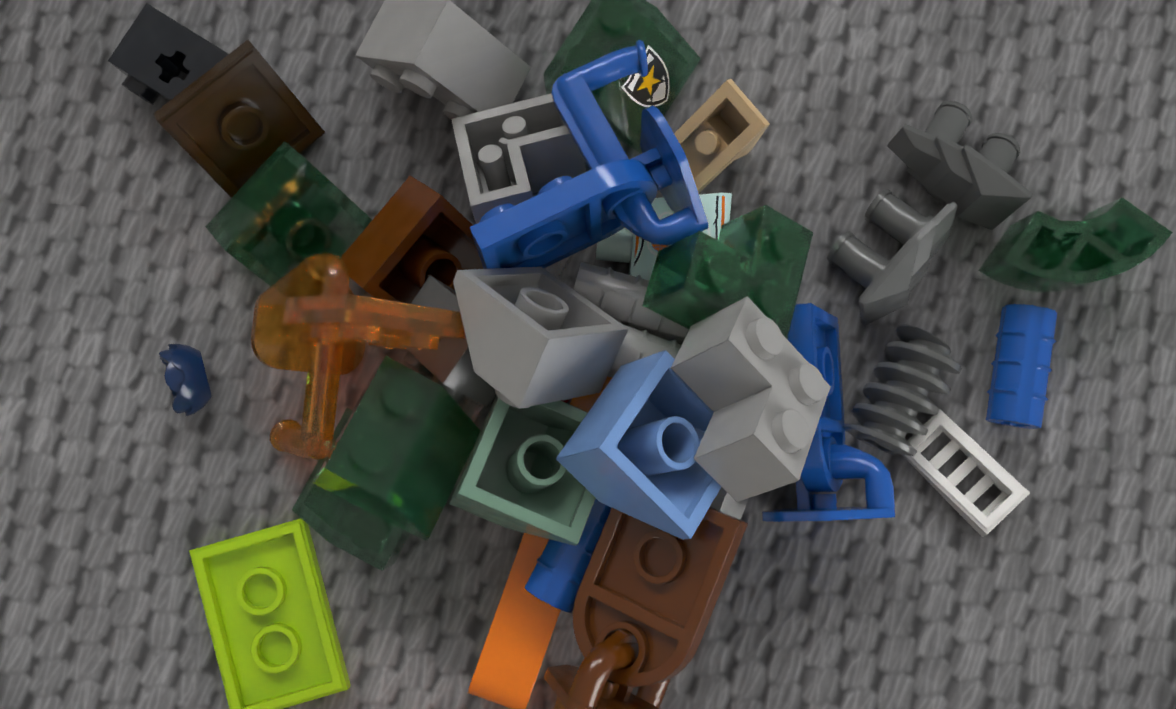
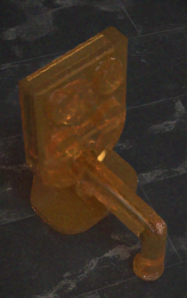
[251,253,465,460]

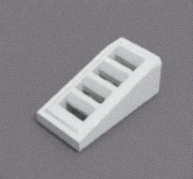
[902,410,1030,537]

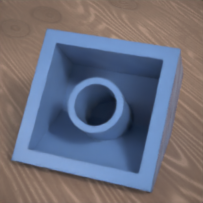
[556,350,721,540]

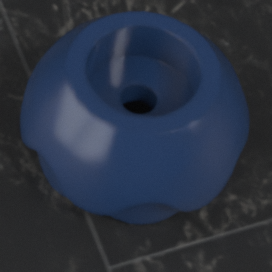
[159,344,212,416]

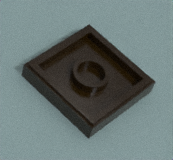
[154,40,325,203]

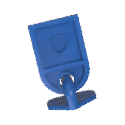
[470,40,708,269]
[762,303,895,522]

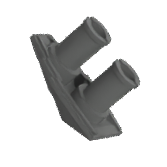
[887,101,1033,230]
[827,189,957,326]

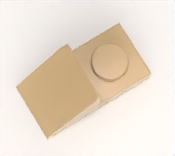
[674,79,770,193]

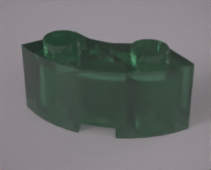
[978,198,1173,292]

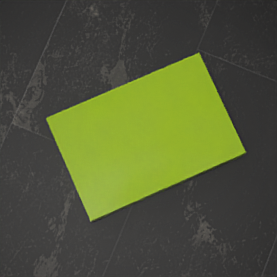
[189,517,351,709]

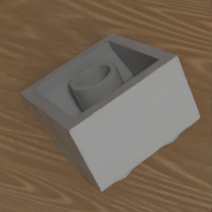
[453,267,629,409]

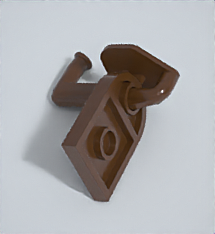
[544,507,748,709]

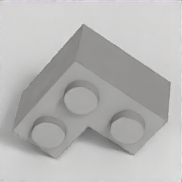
[355,0,531,119]
[451,93,586,224]
[671,296,831,502]

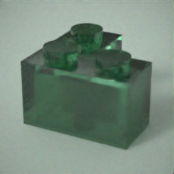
[642,205,813,339]

